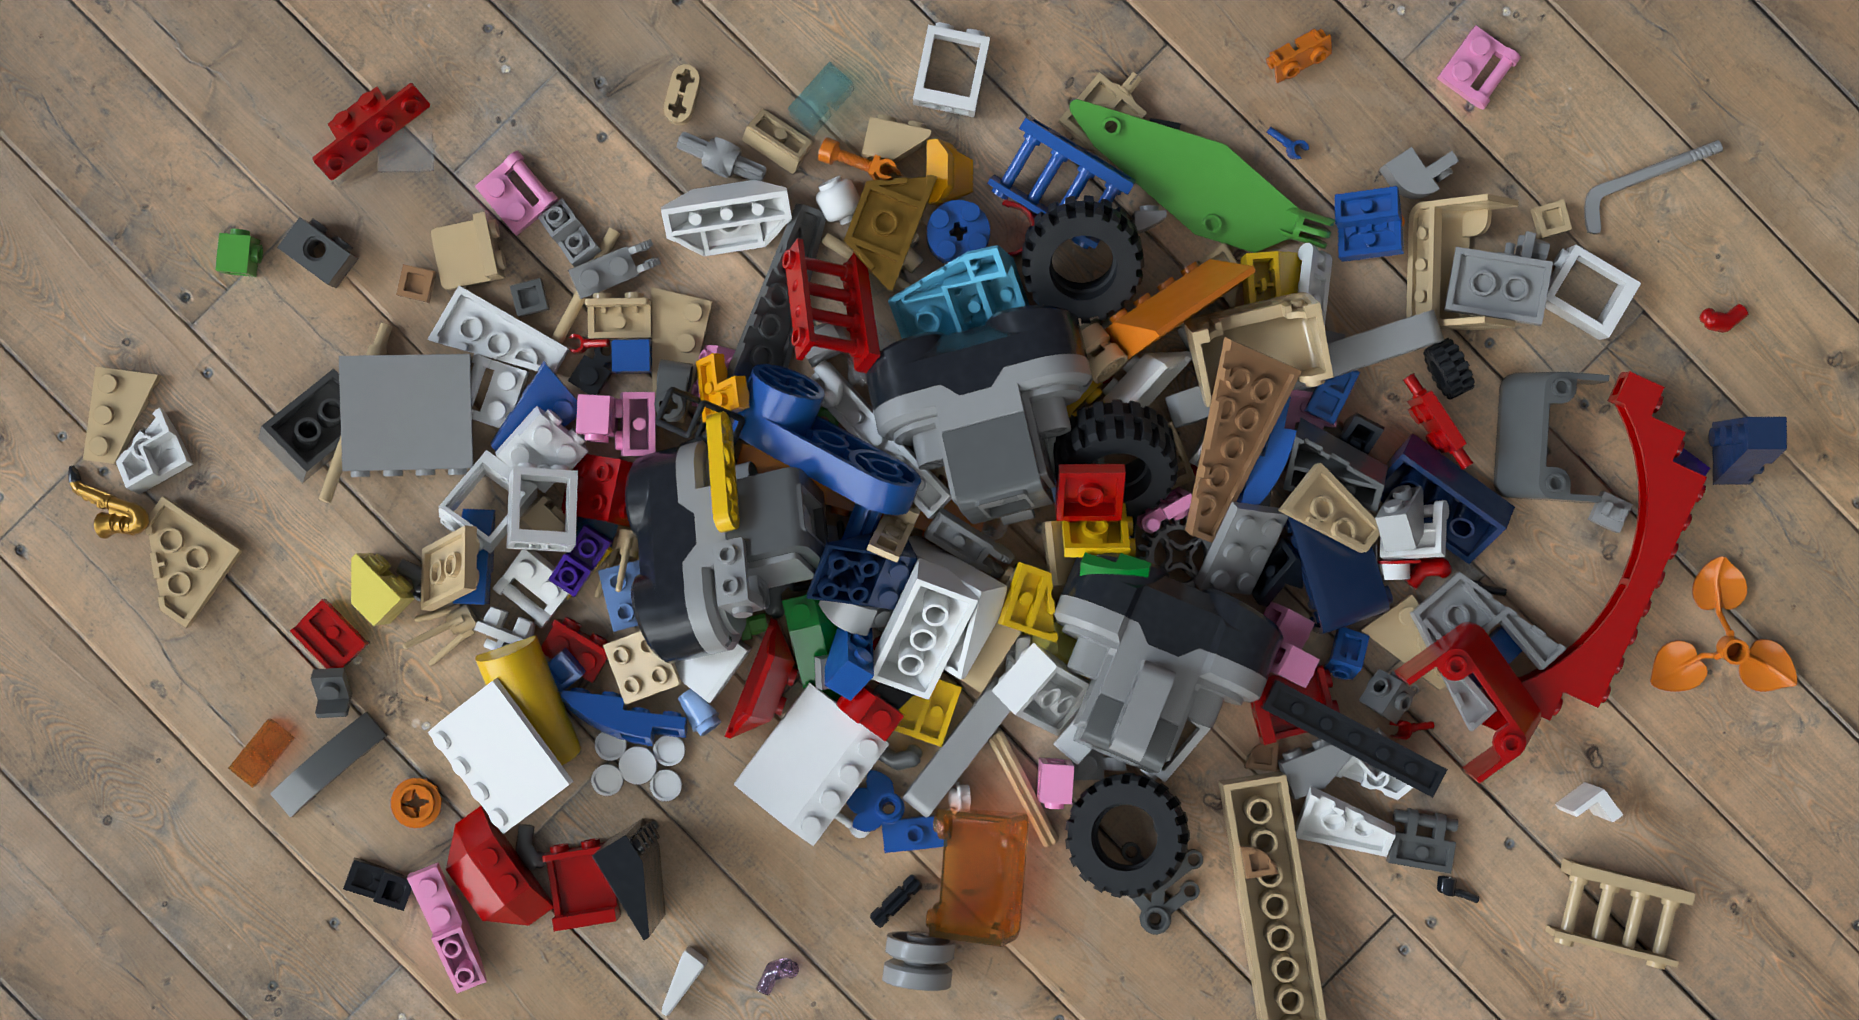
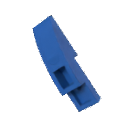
[1236,396,1297,505]
[561,688,688,746]

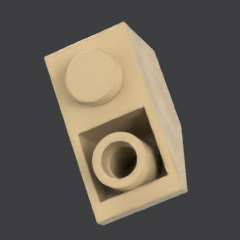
[862,114,932,164]

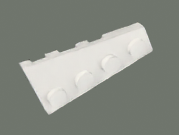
[427,286,569,374]

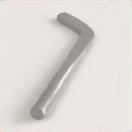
[1584,140,1723,234]

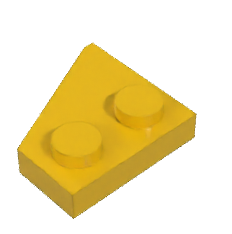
[894,679,962,747]

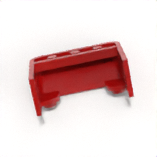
[1394,622,1541,784]

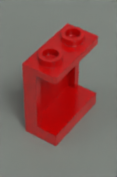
[1250,664,1340,745]
[542,838,621,932]

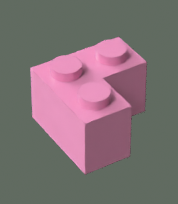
[1263,602,1320,688]

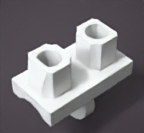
[474,606,536,650]

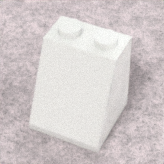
[675,639,752,703]

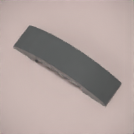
[270,712,388,818]

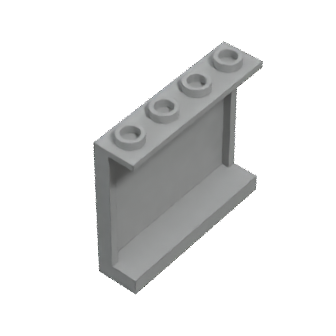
[339,354,474,477]

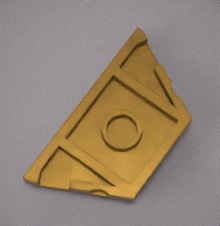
[844,175,937,292]

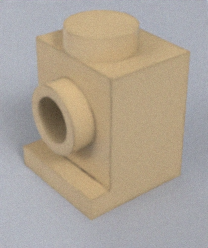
[522,496,566,532]

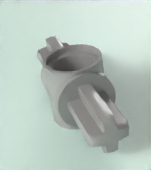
[677,132,767,181]

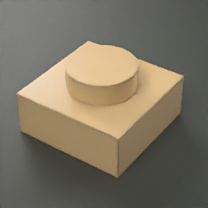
[1530,199,1573,239]

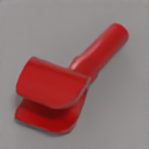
[569,334,610,354]
[1389,720,1435,740]

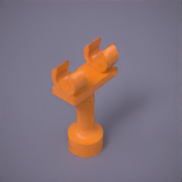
[818,137,903,181]

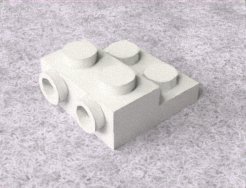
[495,406,588,493]

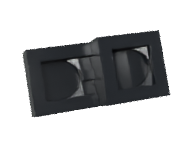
[343,857,412,911]

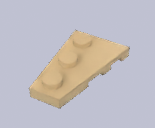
[83,367,162,464]
[1278,463,1380,553]

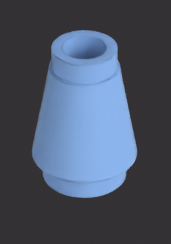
[678,689,721,736]

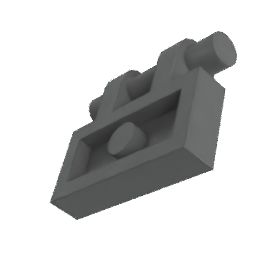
[1386,808,1458,874]

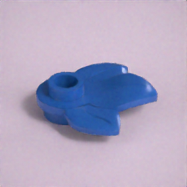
[846,770,905,832]

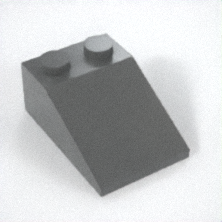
[258,369,341,484]

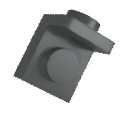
[310,668,353,718]

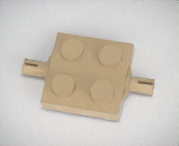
[1058,72,1147,162]

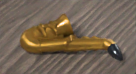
[68,465,149,539]

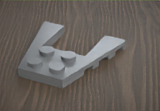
[1410,572,1566,731]

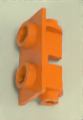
[1266,29,1332,83]

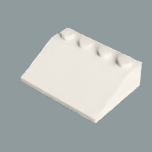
[877,535,1008,680]
[428,678,574,834]
[734,682,889,846]

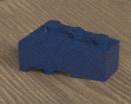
[1708,417,1787,485]

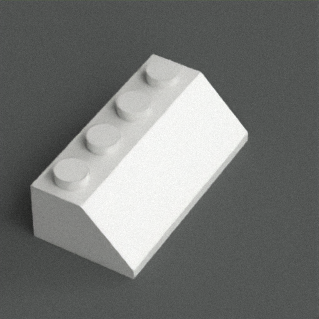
[872,558,979,700]

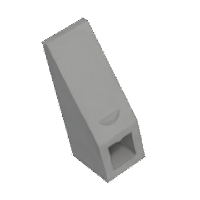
[1278,738,1352,799]

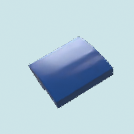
[1335,186,1404,262]

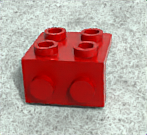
[561,454,633,527]

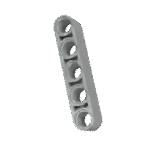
[902,677,1011,818]

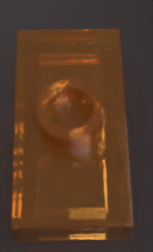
[228,718,295,788]

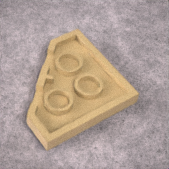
[145,496,243,628]

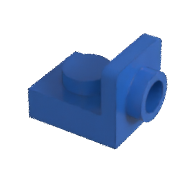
[1324,627,1370,680]

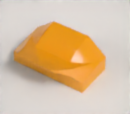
[926,139,973,206]

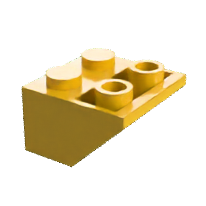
[1241,251,1302,305]

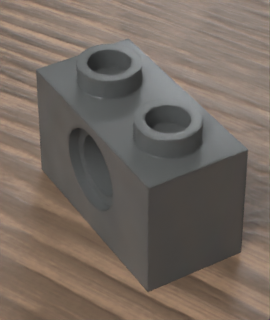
[277,217,359,288]

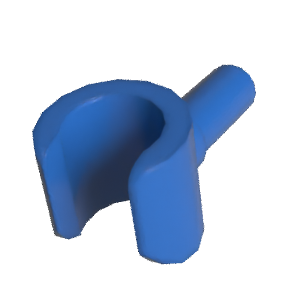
[1266,126,1309,160]

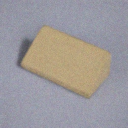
[742,108,814,174]

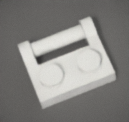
[471,354,529,428]
[1380,500,1449,560]
[493,549,569,629]

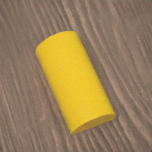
[475,635,581,765]

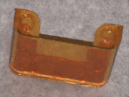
[926,808,1029,947]

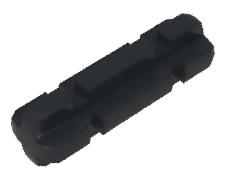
[870,875,922,928]

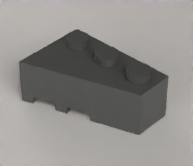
[1283,418,1388,512]

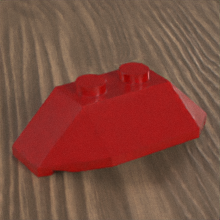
[724,617,799,739]
[446,805,554,926]

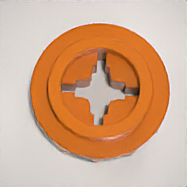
[391,777,442,828]

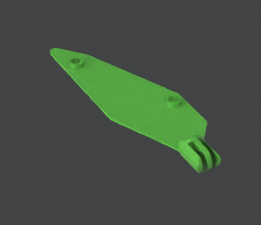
[1069,99,1335,253]

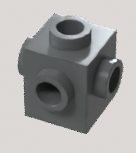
[1359,669,1417,724]

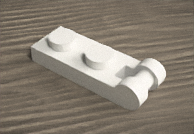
[1298,243,1332,326]

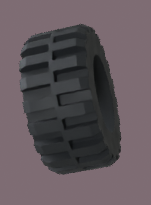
[1022,195,1144,324]
[1053,399,1178,517]
[1065,773,1190,898]

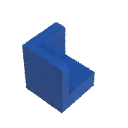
[611,339,652,374]

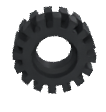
[1423,338,1475,400]

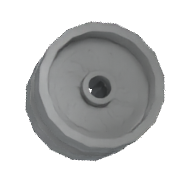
[882,931,956,991]

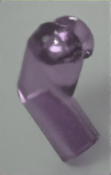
[756,958,799,995]

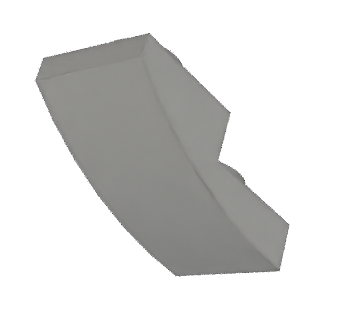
[538,198,602,267]
[1101,205,1167,241]

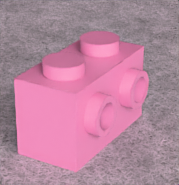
[615,392,656,456]

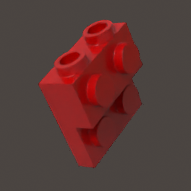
[1055,464,1126,521]

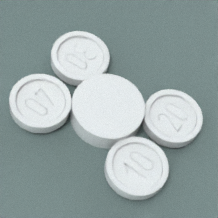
[591,732,685,801]

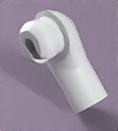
[814,360,843,409]

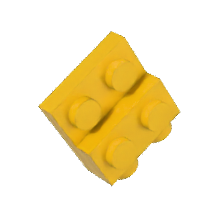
[1061,503,1136,557]

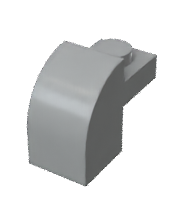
[1379,147,1459,199]
[819,600,894,636]

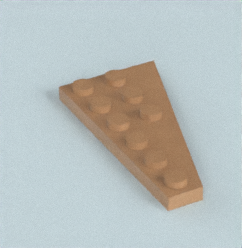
[1185,337,1302,543]

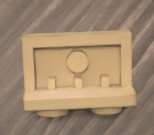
[585,292,652,339]

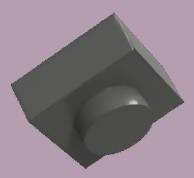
[510,278,550,318]

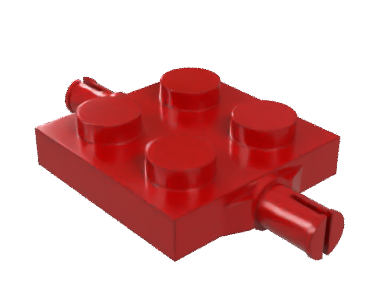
[1403,373,1474,470]

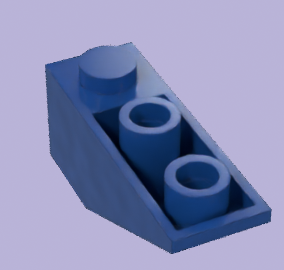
[825,627,874,701]

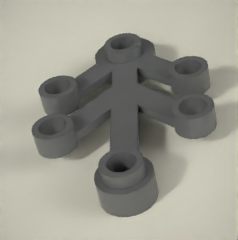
[1121,821,1203,935]

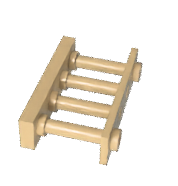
[1545,858,1696,970]

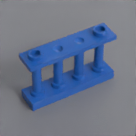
[987,115,1137,249]

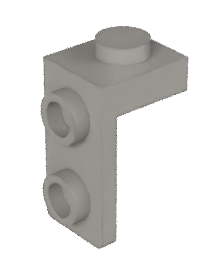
[712,537,764,618]

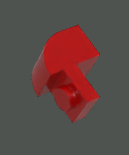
[836,684,905,742]

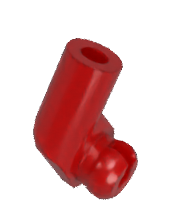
[1699,304,1749,333]
[1404,557,1452,590]

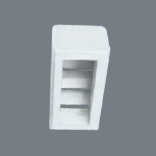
[661,946,707,1016]

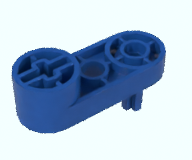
[732,364,921,539]

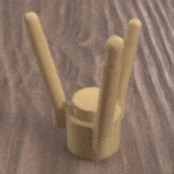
[594,529,639,598]
[403,604,477,666]

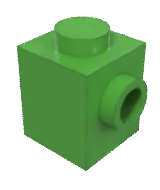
[215,229,263,277]

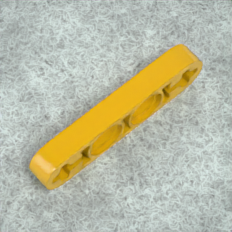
[706,411,739,533]

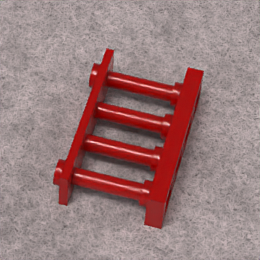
[782,238,880,373]

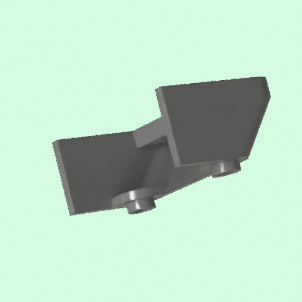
[1494,372,1610,503]

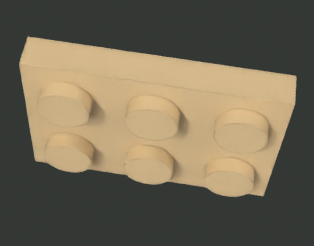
[421,525,480,611]

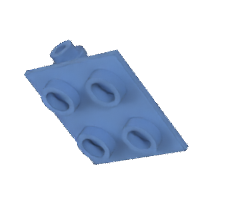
[598,560,640,632]

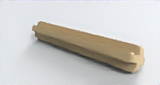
[989,731,1058,847]

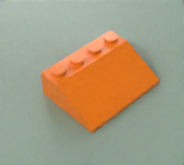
[1105,259,1256,360]

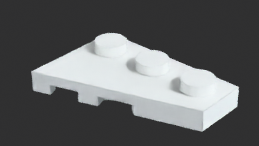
[1295,786,1396,857]

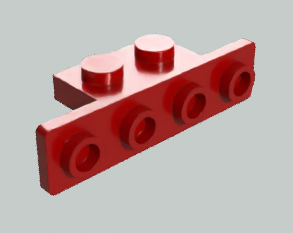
[312,83,430,180]

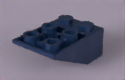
[806,533,917,610]

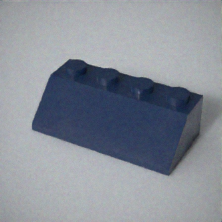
[1380,433,1515,564]

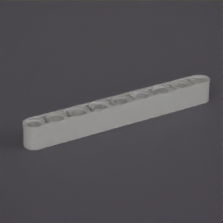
[1165,310,1444,428]

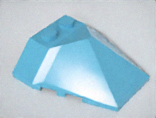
[888,245,1030,339]

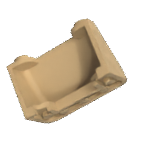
[1184,292,1334,407]

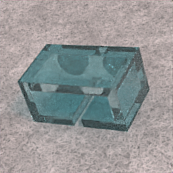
[787,61,854,136]

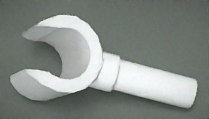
[834,812,870,838]

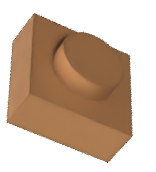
[396,264,436,303]

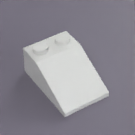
[992,642,1090,736]

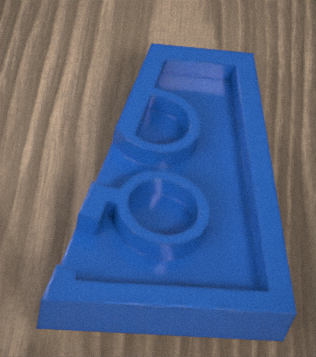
[490,361,577,451]

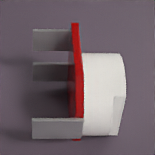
[1373,545,1421,580]

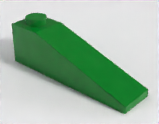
[782,595,841,702]

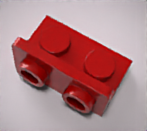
[541,617,609,683]

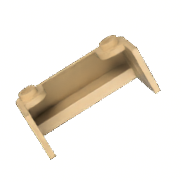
[1406,194,1518,330]

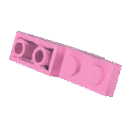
[407,863,487,993]

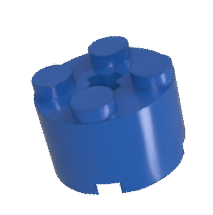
[927,200,990,265]

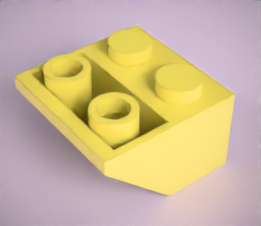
[351,553,415,626]

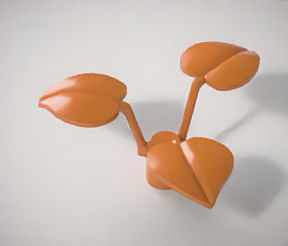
[1650,556,1797,692]

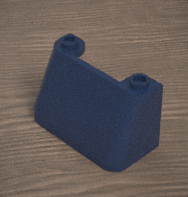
[1284,516,1393,634]

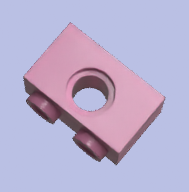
[576,394,618,443]
[1036,757,1074,809]

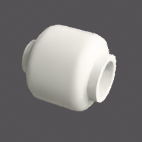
[816,176,860,225]

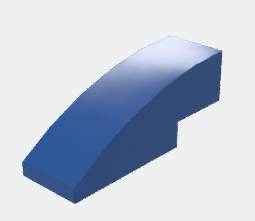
[453,509,496,605]

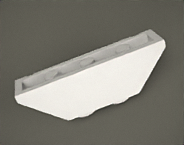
[661,180,792,256]
[1101,351,1192,408]

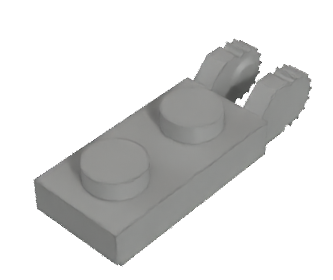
[568,239,661,299]
[924,508,1015,578]

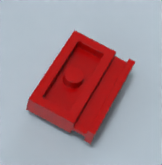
[290,599,369,669]

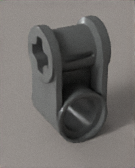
[654,359,693,422]

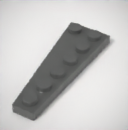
[727,204,826,383]

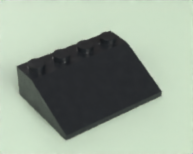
[592,818,666,940]

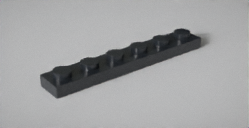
[1261,679,1448,798]

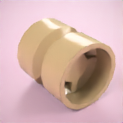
[1081,323,1128,384]

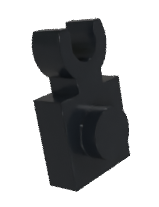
[568,347,613,395]

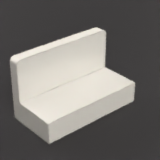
[1555,782,1623,822]

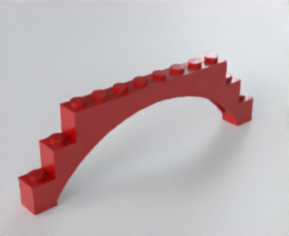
[1480,371,1707,731]

